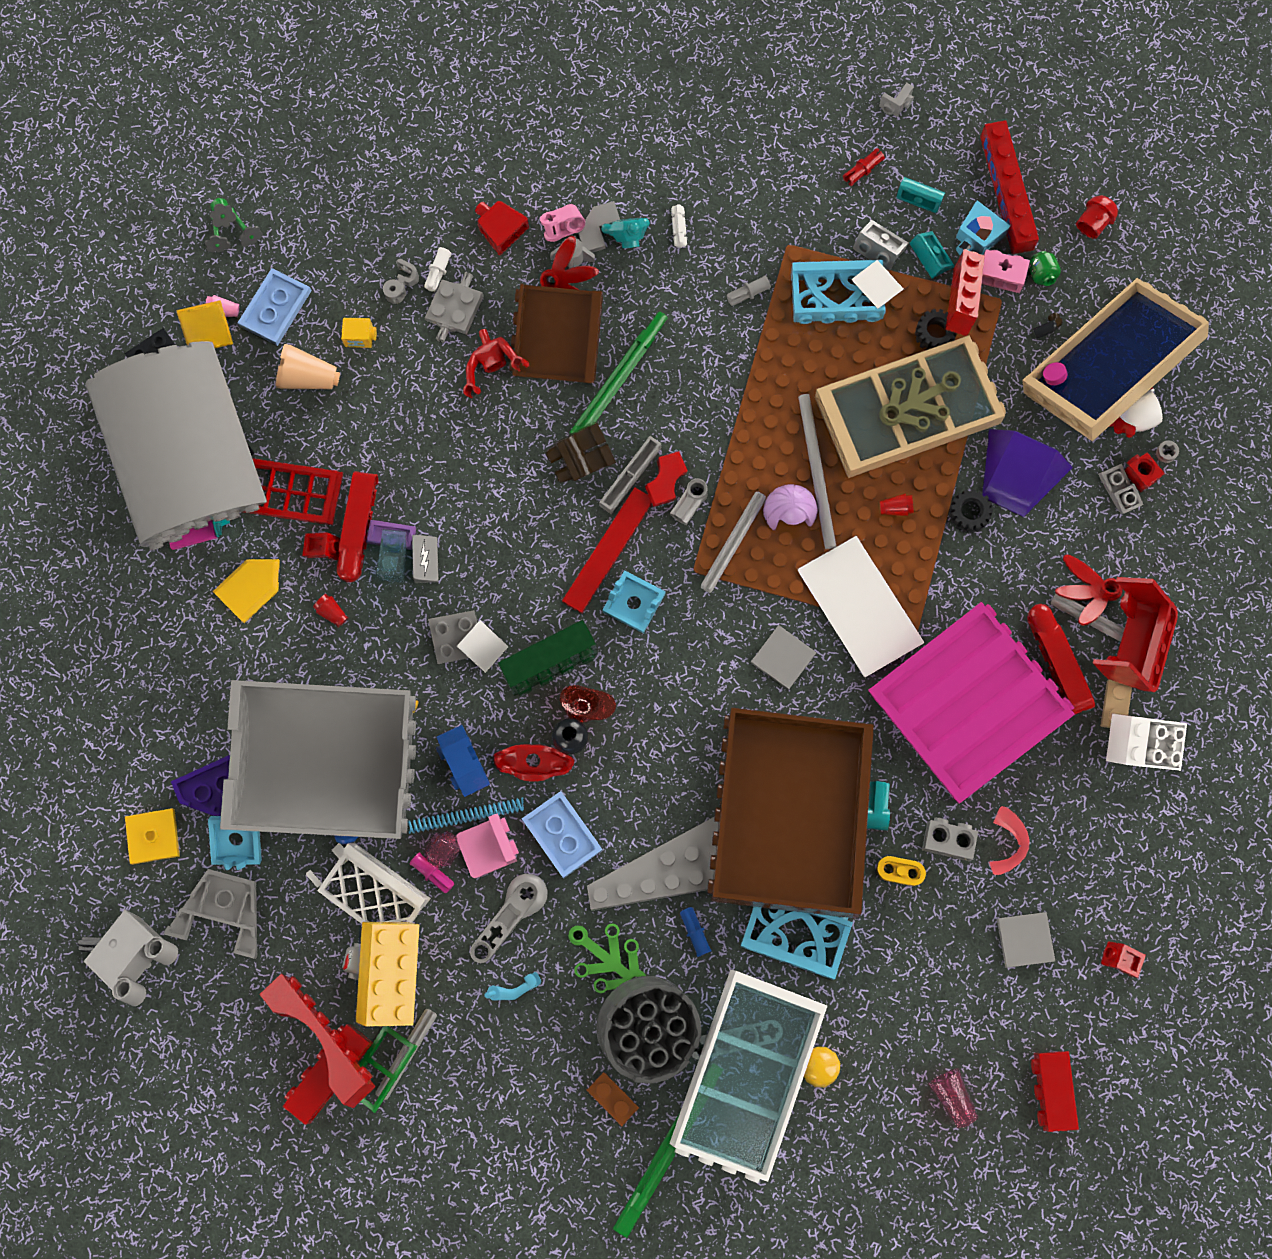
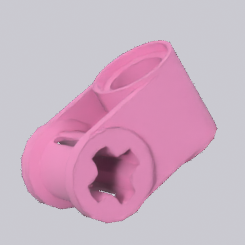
[540,204,585,242]

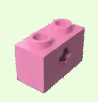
[982,250,1030,293]

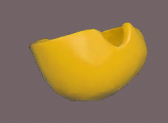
[804,1047,840,1088]

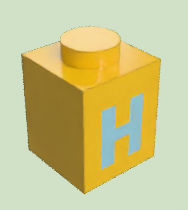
[341,318,377,348]

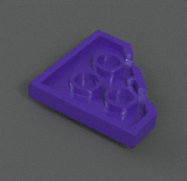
[171,755,230,816]

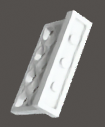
[317,843,431,924]

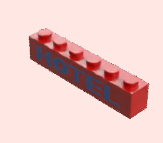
[980,120,1039,255]

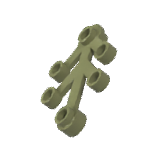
[879,367,961,432]

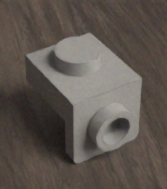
[879,82,914,117]

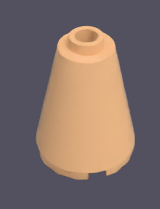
[276,344,340,389]

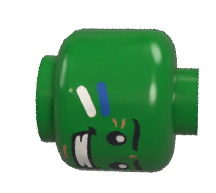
[1028,251,1061,286]

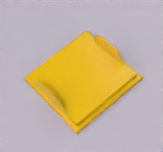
[176,300,233,348]

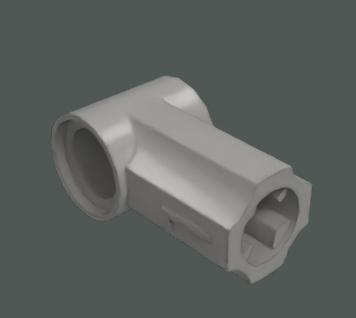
[670,478,708,525]

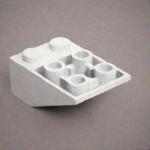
[1106,714,1187,771]

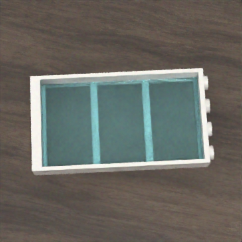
[670,970,827,1183]

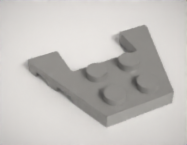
[164,869,257,959]

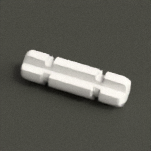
[671,205,687,248]

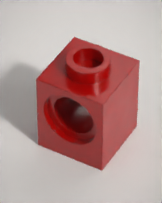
[1125,452,1165,493]

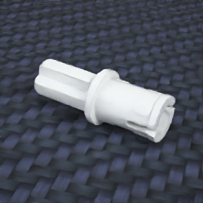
[424,248,452,292]

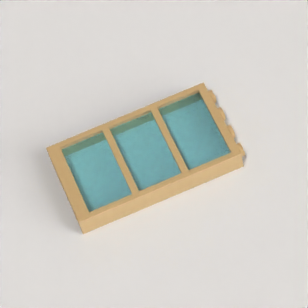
[815,335,1006,478]

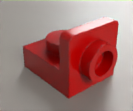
[302,532,340,560]
[1101,941,1146,978]

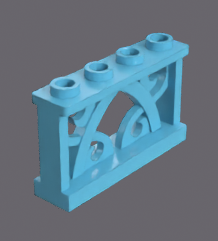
[791,260,886,324]
[740,907,853,980]

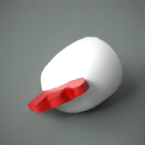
[1106,387,1162,438]

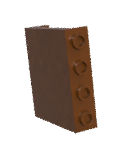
[509,284,603,384]

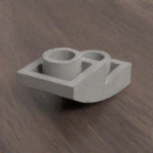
[1098,464,1143,514]

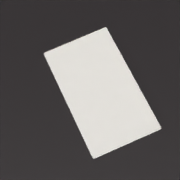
[798,536,924,677]

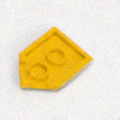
[213,559,280,623]

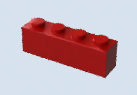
[945,249,985,336]
[283,1024,373,1125]

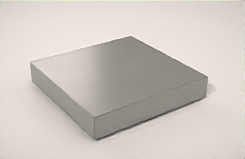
[751,625,817,691]
[997,912,1055,968]

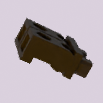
[545,422,616,483]

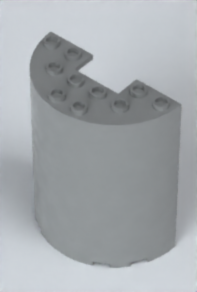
[85,341,267,550]
[220,680,416,839]

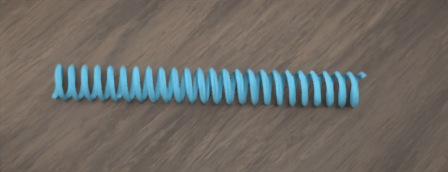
[408,797,524,834]

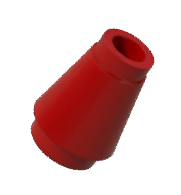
[880,493,914,516]
[313,594,348,627]

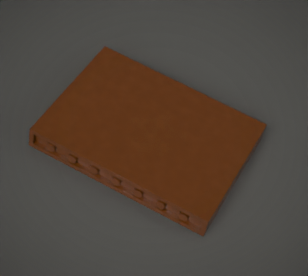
[707,708,874,919]

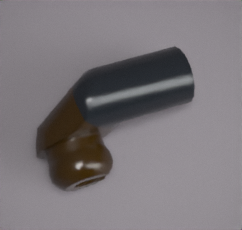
[1033,312,1063,339]

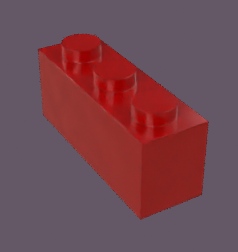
[1031,1051,1079,1132]

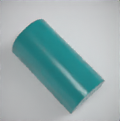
[896,177,945,213]

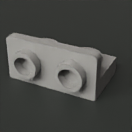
[853,220,908,270]

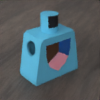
[956,200,1010,255]

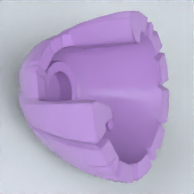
[763,484,818,530]

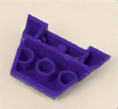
[982,429,1073,517]

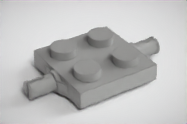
[425,272,484,343]

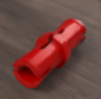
[843,148,885,186]

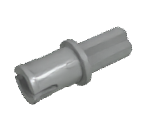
[727,276,771,306]

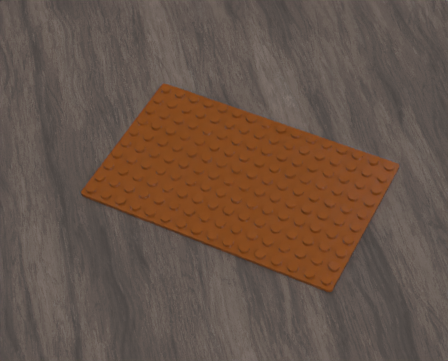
[694,245,1002,631]

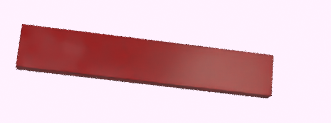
[562,487,652,614]

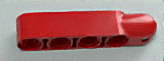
[337,471,378,582]
[1027,604,1095,715]

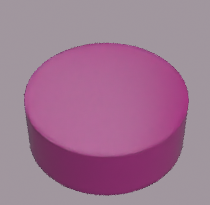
[1043,362,1068,385]

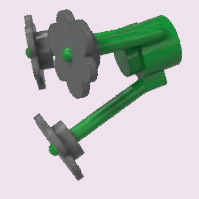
[205,198,263,252]

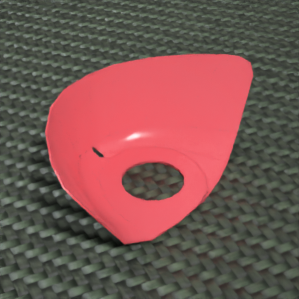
[989,806,1029,875]

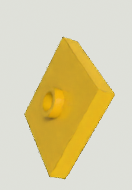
[125,808,180,865]

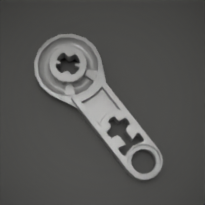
[470,873,548,963]

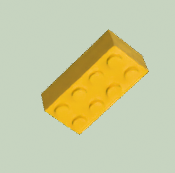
[356,922,419,1026]

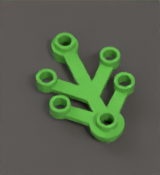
[568,924,646,993]

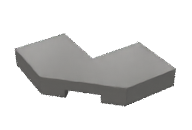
[578,201,620,252]

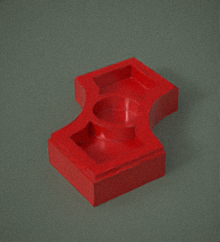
[645,451,688,507]

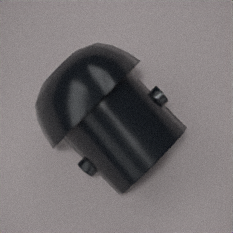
[552,718,588,754]

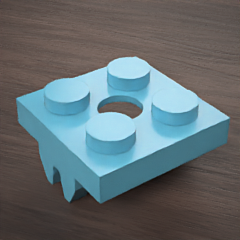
[602,570,665,634]
[208,816,262,870]

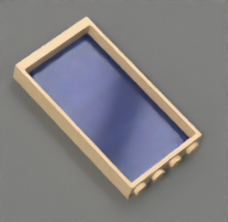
[1022,278,1209,441]

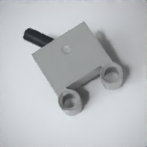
[77,910,178,1006]

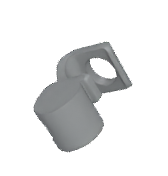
[383,259,419,304]

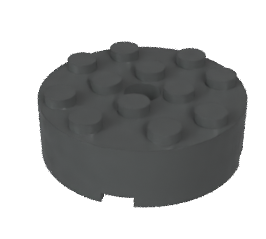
[596,976,701,1083]

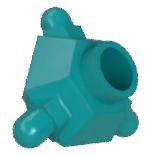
[601,218,650,248]

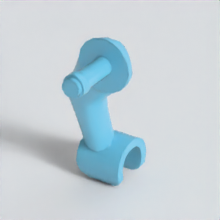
[485,972,541,1000]

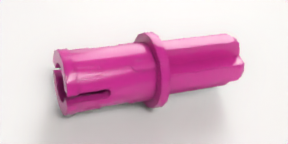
[410,852,454,893]

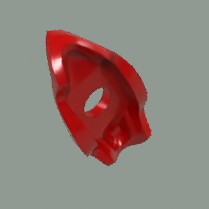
[493,744,575,781]

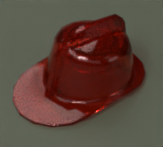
[560,685,616,723]

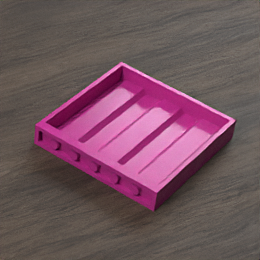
[868,602,1075,804]

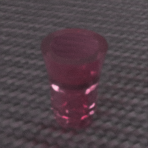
[928,1068,979,1128]

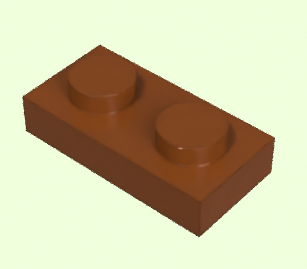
[587,1072,639,1126]

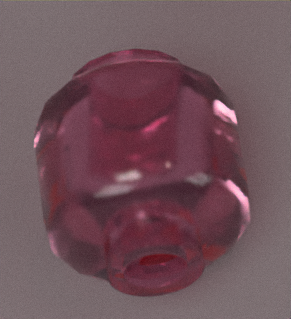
[424,831,460,868]

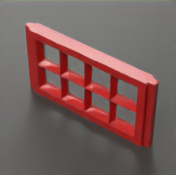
[243,458,343,525]

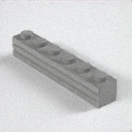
[599,436,661,514]

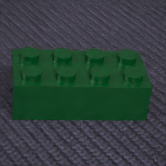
[498,620,598,697]

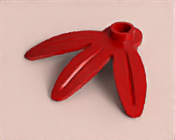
[540,236,599,290]
[1055,555,1123,626]

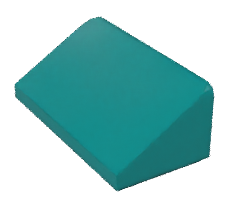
[909,231,955,279]

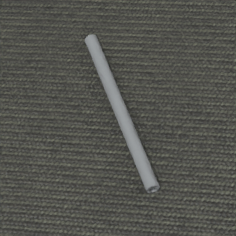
[798,394,836,549]

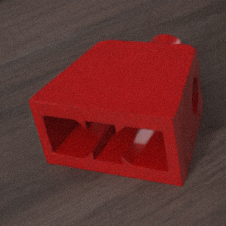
[475,201,529,255]

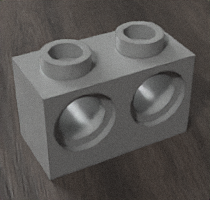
[922,818,978,862]

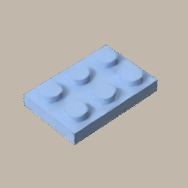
[238,268,311,346]
[522,791,603,879]

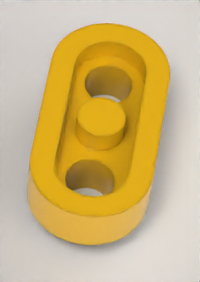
[876,856,926,886]

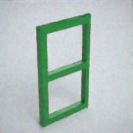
[359,1026,417,1113]

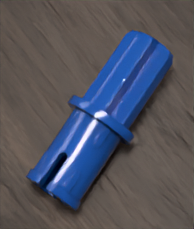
[680,907,712,957]

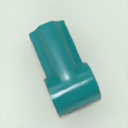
[867,781,890,831]

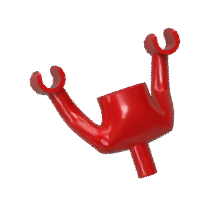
[463,329,529,398]

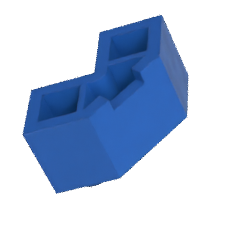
[436,725,490,797]

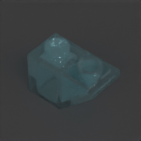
[377,529,407,583]

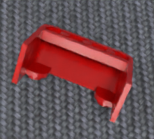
[1093,577,1178,692]

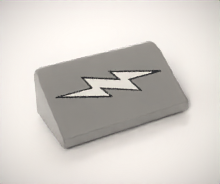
[412,535,438,583]

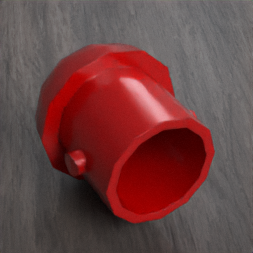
[1076,195,1118,239]

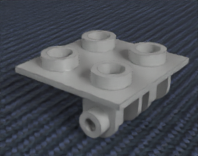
[428,610,478,664]

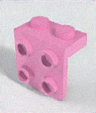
[456,814,519,878]

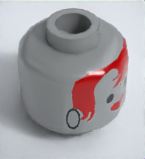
[342,943,361,980]

